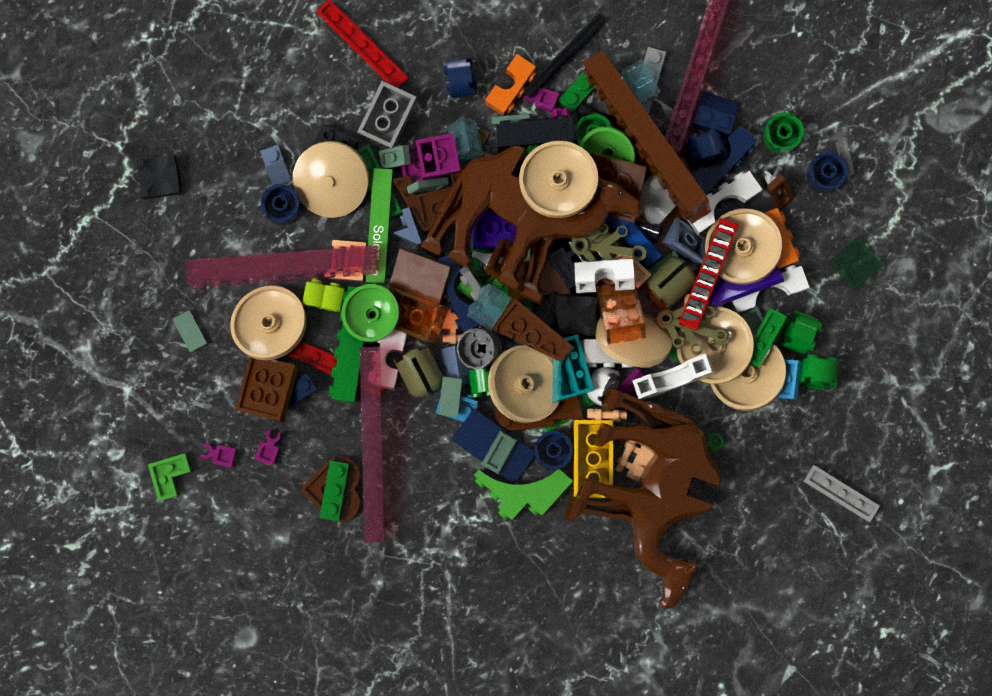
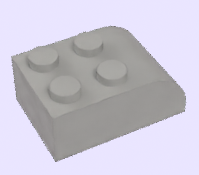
[357,81,417,149]
[640,174,678,224]

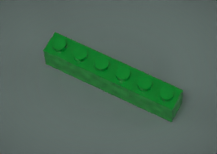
[328,286,364,405]

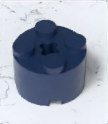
[444,57,477,99]
[684,129,728,169]
[806,151,848,193]
[261,184,301,225]
[534,431,573,470]

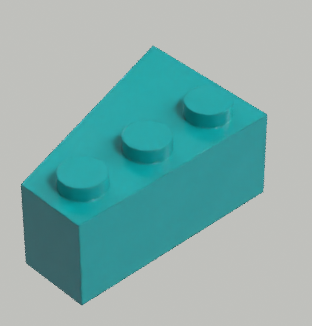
[552,334,594,403]

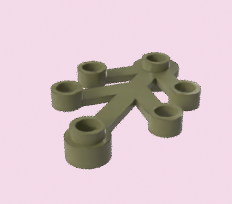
[571,223,646,262]
[657,302,730,355]

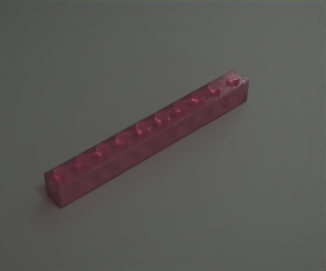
[665,0,732,159]
[185,246,379,288]
[360,346,385,542]

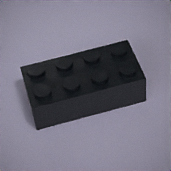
[496,115,575,154]

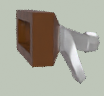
[761,165,794,210]
[472,238,512,280]

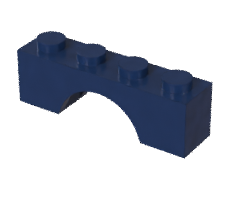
[692,125,757,195]
[436,255,486,332]

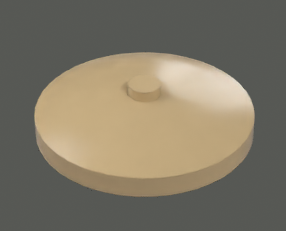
[293,141,369,218]
[519,141,598,218]
[705,209,783,285]
[230,286,307,360]
[676,307,754,384]
[595,309,672,367]
[711,335,787,411]
[488,345,560,423]

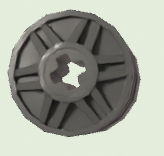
[457,328,507,369]

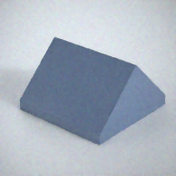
[662,218,706,264]
[436,346,476,387]

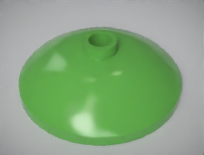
[579,126,636,163]
[341,284,399,342]

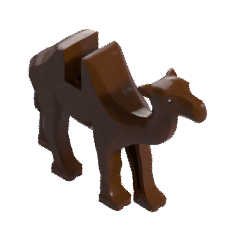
[421,146,642,305]
[565,388,722,609]

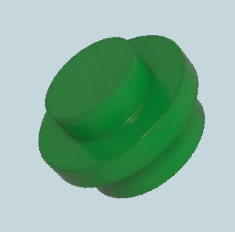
[706,433,724,452]

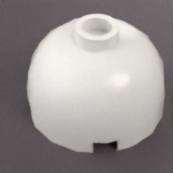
[587,367,620,406]

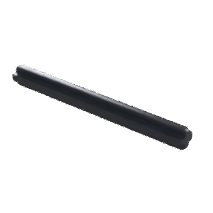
[524,14,605,98]

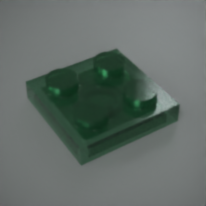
[828,237,883,291]

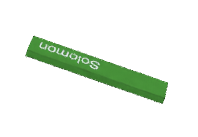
[366,168,393,284]

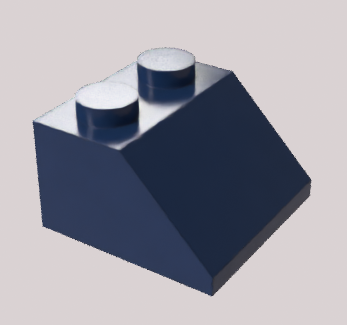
[691,91,739,139]

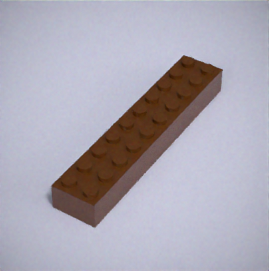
[583,50,711,224]

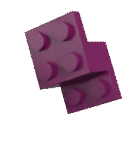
[401,133,461,184]

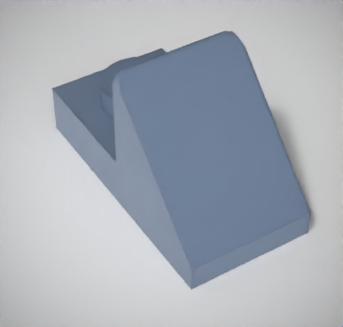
[260,145,292,185]
[394,207,422,247]

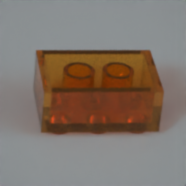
[596,283,646,345]
[389,287,449,343]

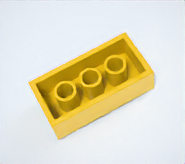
[573,420,613,498]

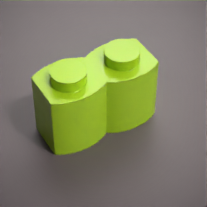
[302,279,345,313]

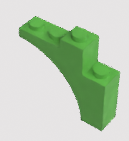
[474,469,573,520]

